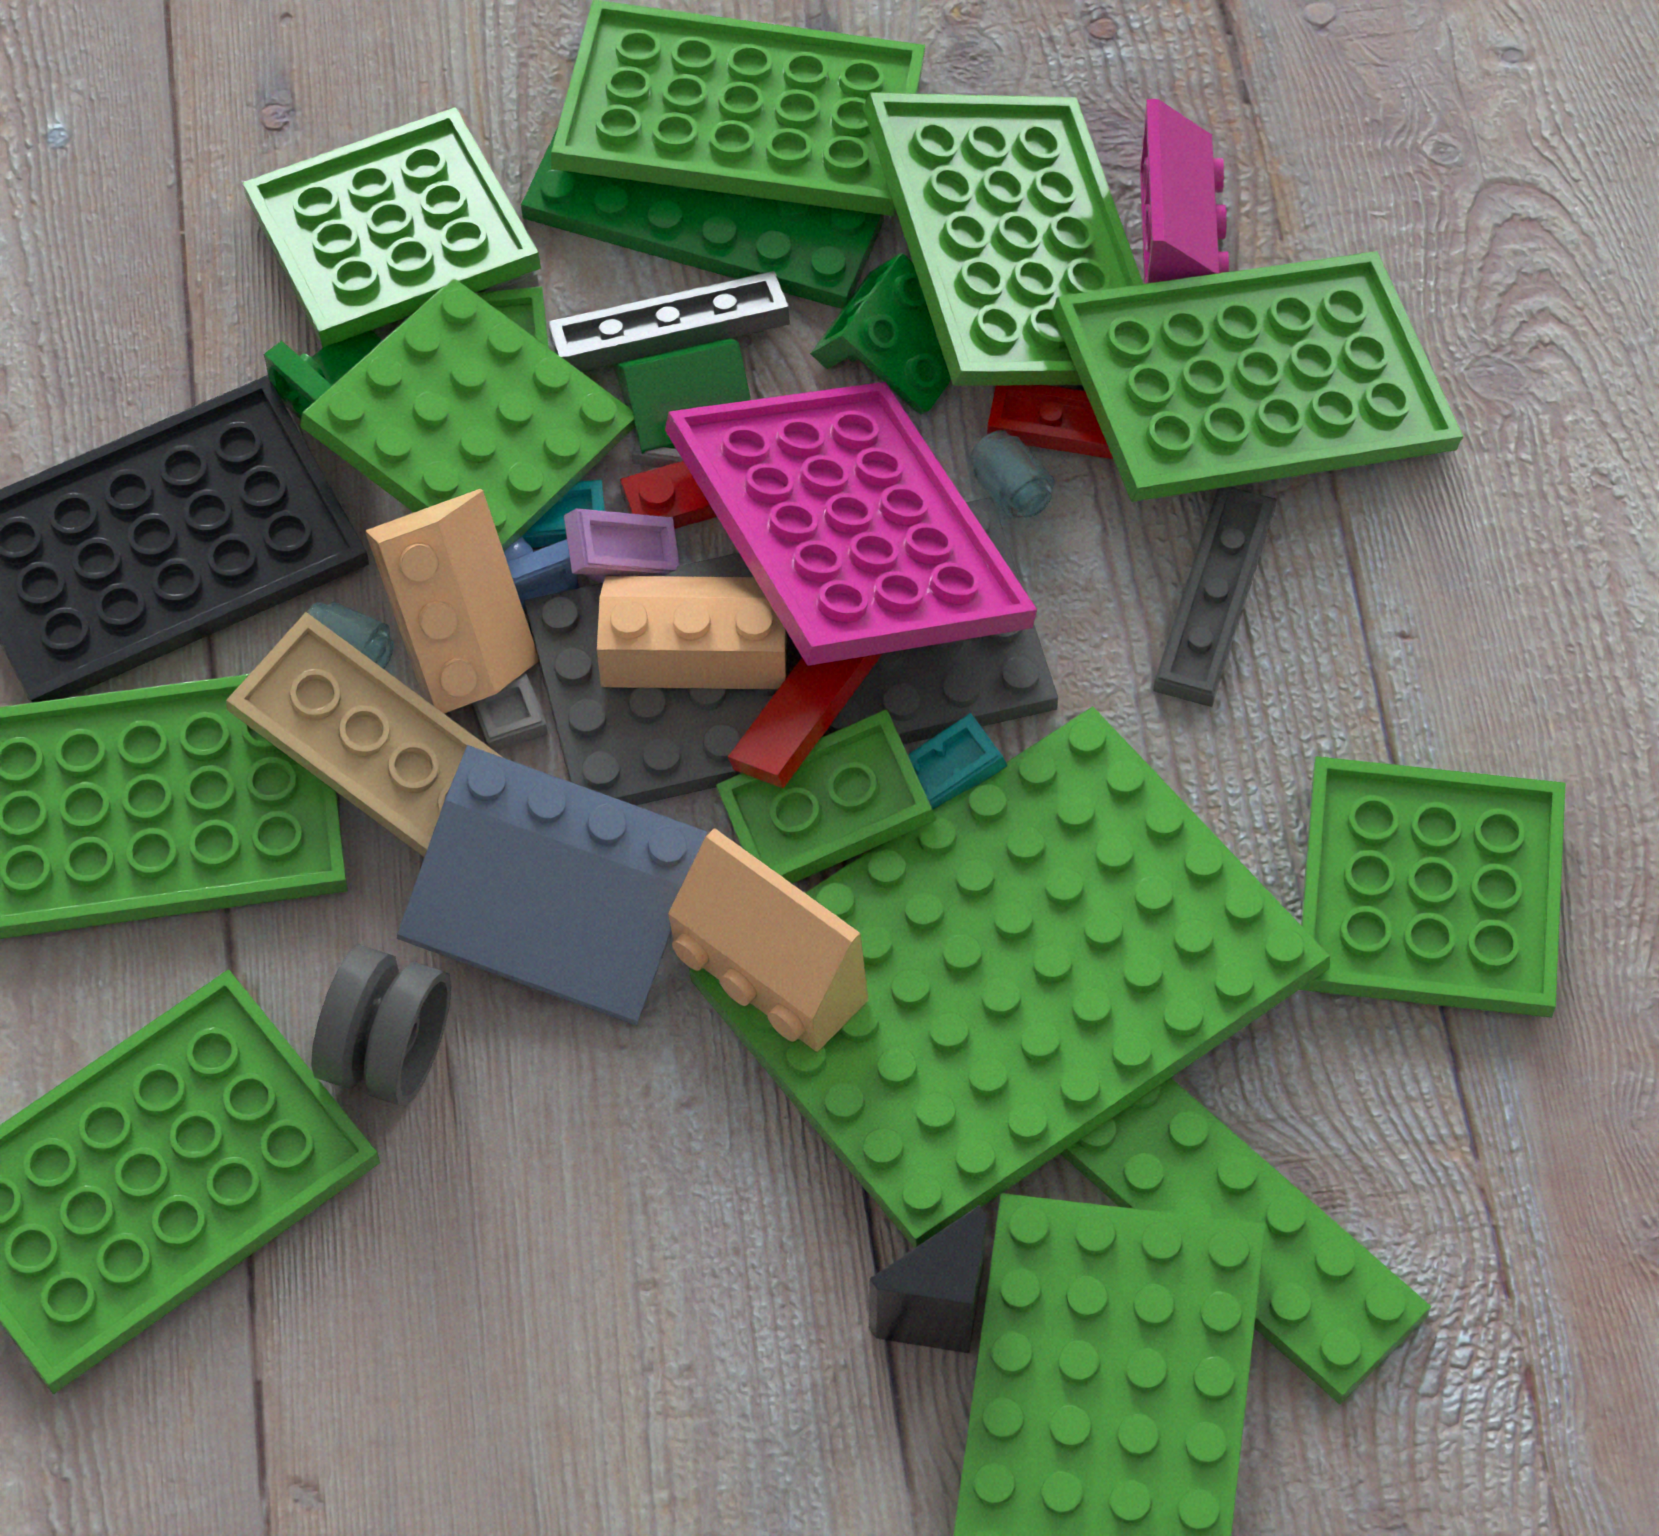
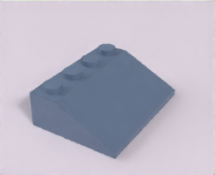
[397,745,707,1026]

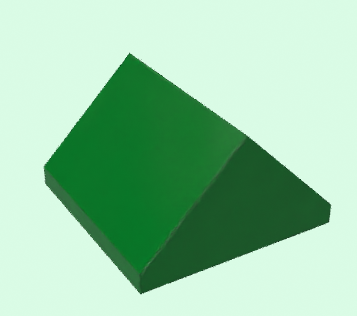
[614,338,751,454]

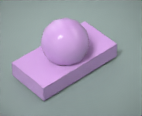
[564,509,680,583]

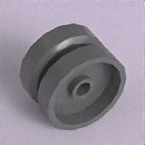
[311,944,452,1107]

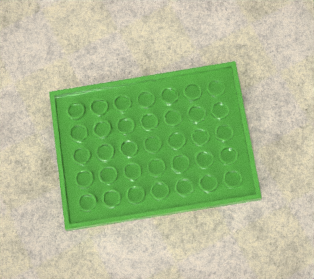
[689,706,1330,1248]

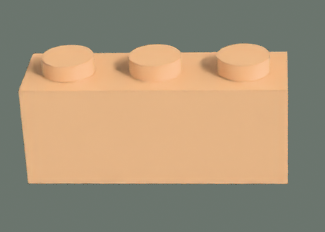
[365,489,539,713]
[597,576,787,689]
[668,828,868,1052]

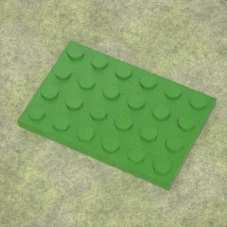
[551,0,925,216]
[863,92,1143,386]
[1052,251,1464,502]
[0,674,348,939]
[0,969,380,1395]
[953,1193,1265,1536]

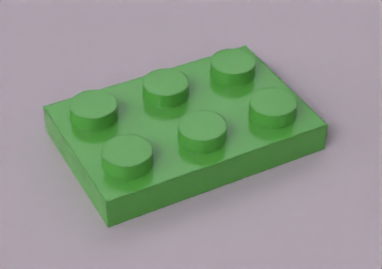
[716,709,936,884]

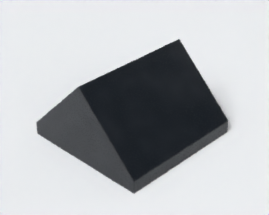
[869,1206,987,1353]

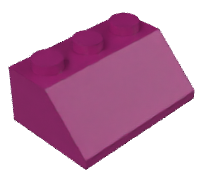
[1139,99,1229,284]

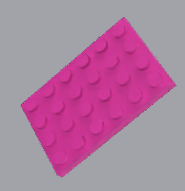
[665,382,1037,666]

